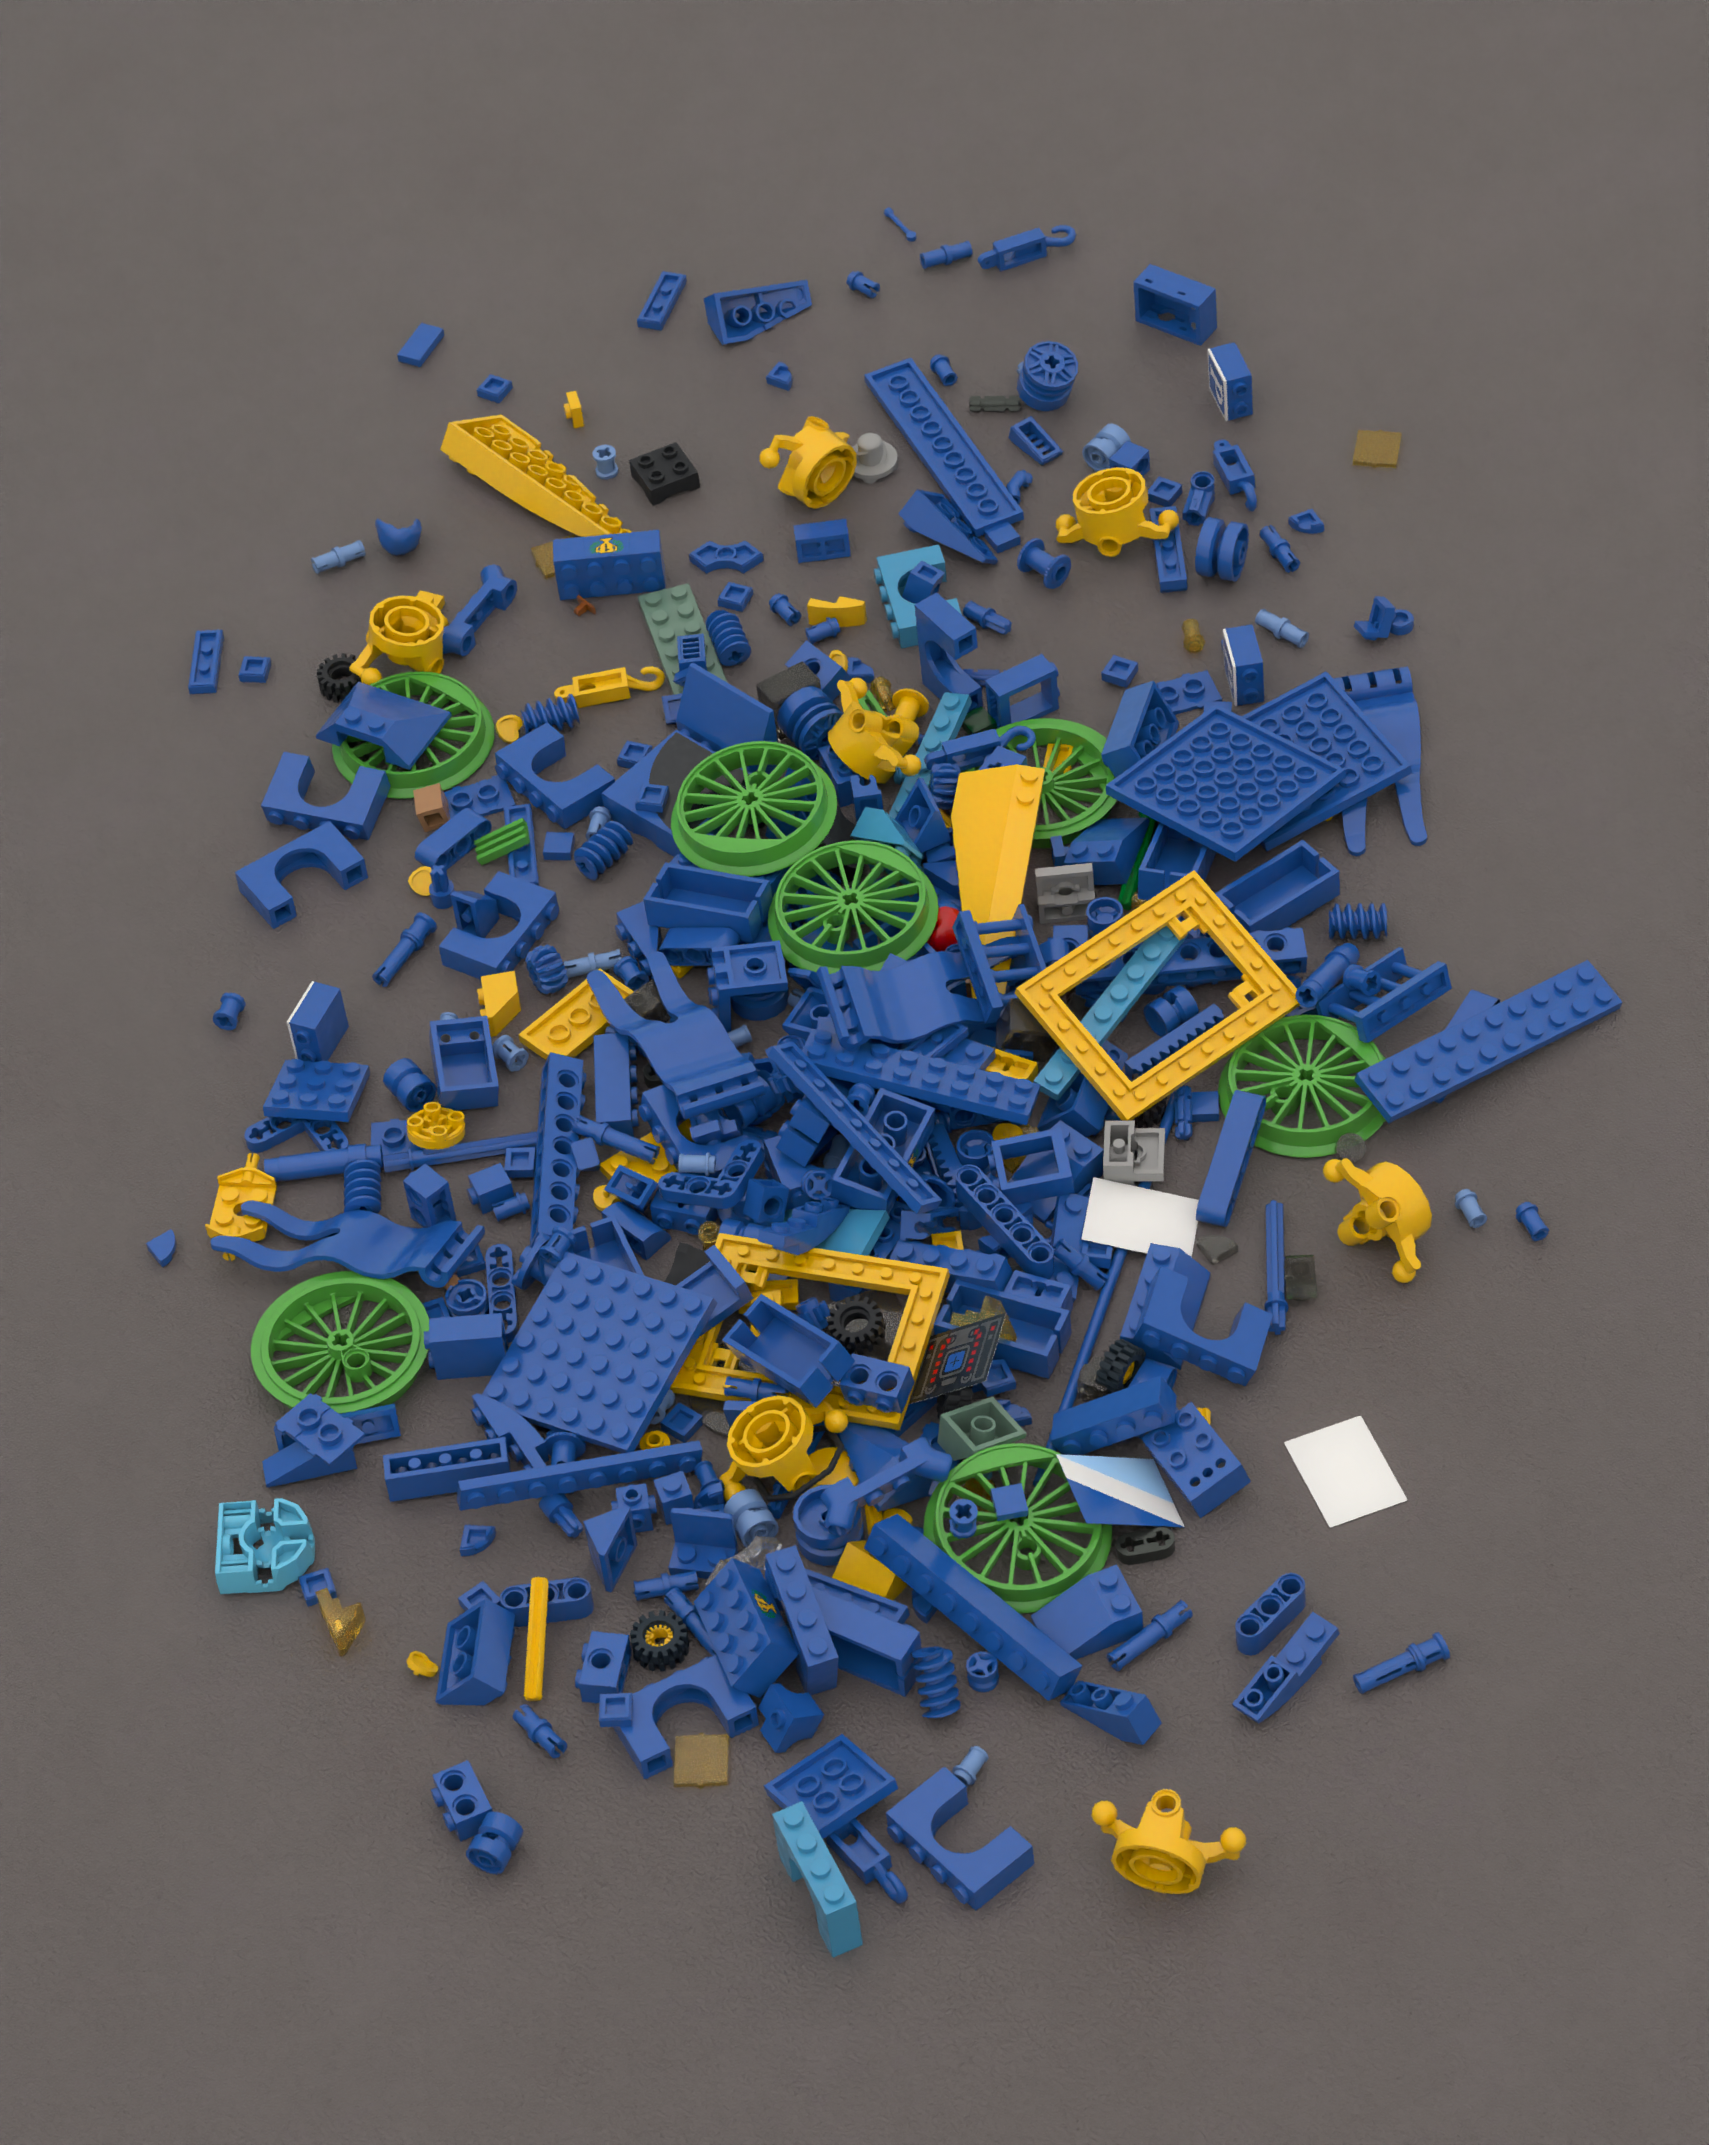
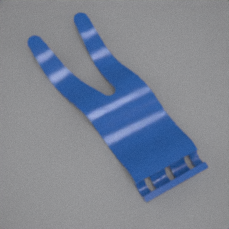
[1333,666,1427,856]
[817,937,1027,1048]
[587,951,765,1120]
[210,1200,485,1288]

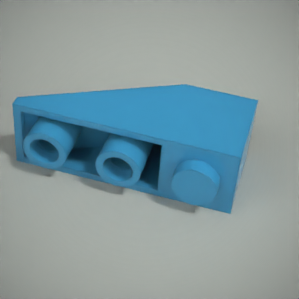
[850,807,923,859]

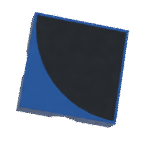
[602,730,751,857]

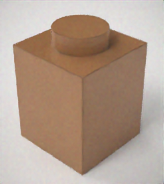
[413,783,450,832]

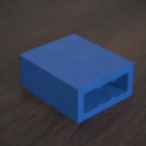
[424,1313,509,1380]

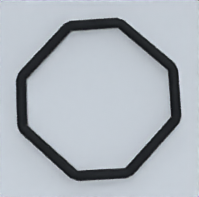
[754,1425,844,1502]

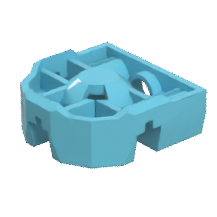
[215,1498,315,1594]

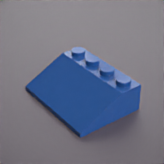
[676,662,778,775]

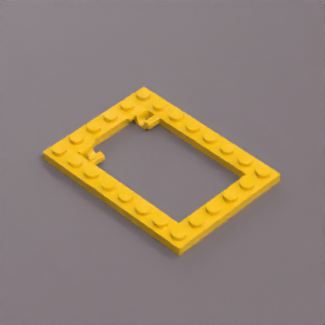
[1015,870,1300,1121]
[670,1233,950,1430]

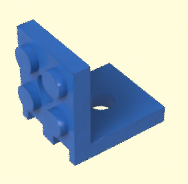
[707,940,788,1033]

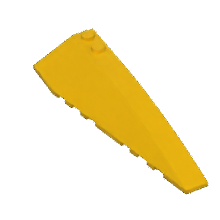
[440,415,632,537]
[951,764,1045,999]

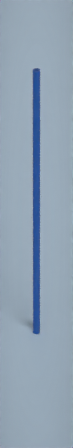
[1033,1092,1176,1487]

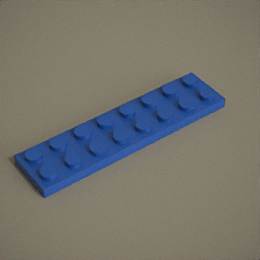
[802,1029,1041,1125]

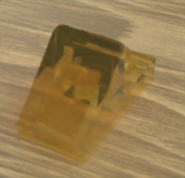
[950,1296,1017,1342]
[315,1588,365,1657]

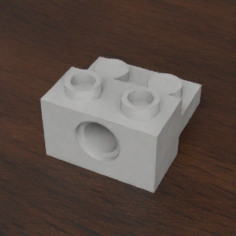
[1035,863,1095,924]
[1103,1120,1165,1186]

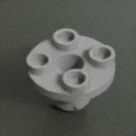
[852,433,898,484]

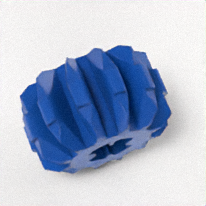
[929,763,960,810]
[525,944,568,995]

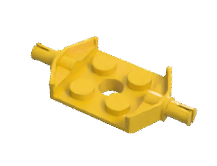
[205,1153,277,1261]

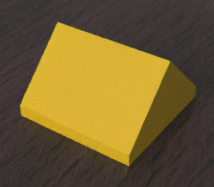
[832,1540,908,1601]

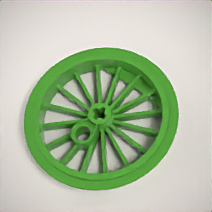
[332,672,495,799]
[960,718,1117,848]
[671,741,837,877]
[768,840,938,974]
[1218,1015,1386,1158]
[251,1271,429,1414]
[924,1443,1112,1614]

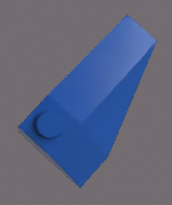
[898,489,998,565]

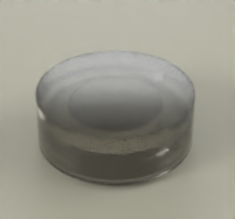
[1335,1133,1366,1164]

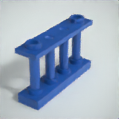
[952,904,1046,1024]
[1316,947,1452,1043]

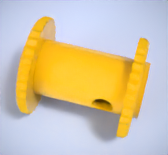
[887,688,929,722]

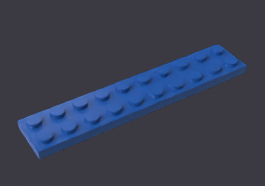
[864,358,1024,537]
[1354,960,1623,1124]

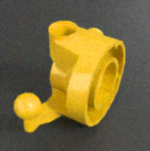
[759,416,857,509]
[1056,467,1179,557]
[349,595,449,685]
[827,678,921,783]
[1323,1158,1432,1283]
[719,1395,848,1503]
[1091,1789,1246,1894]

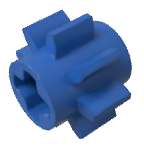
[795,1297,830,1330]

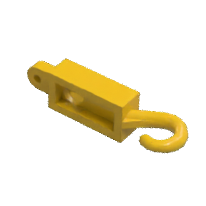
[554,666,665,708]

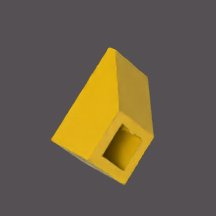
[477,971,521,1037]

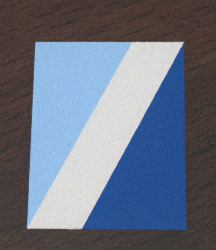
[1056,1454,1184,1527]

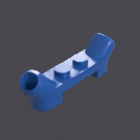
[443,565,517,656]
[820,1437,953,1536]

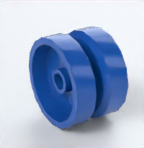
[1195,517,1249,582]
[793,1485,865,1566]

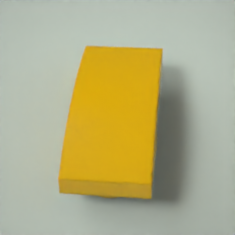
[807,596,867,627]

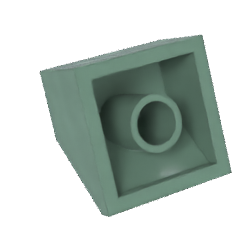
[937,1396,1026,1461]

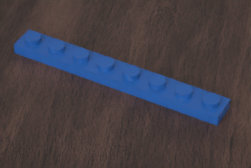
[768,1041,942,1214]
[457,1440,703,1511]

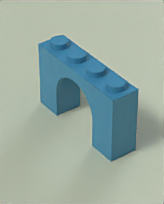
[873,544,962,649]
[772,1801,863,1958]

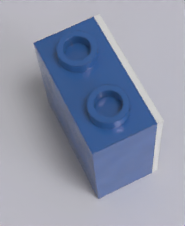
[1208,342,1253,421]
[1223,624,1264,706]
[287,981,349,1062]

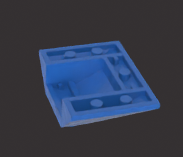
[316,682,452,770]

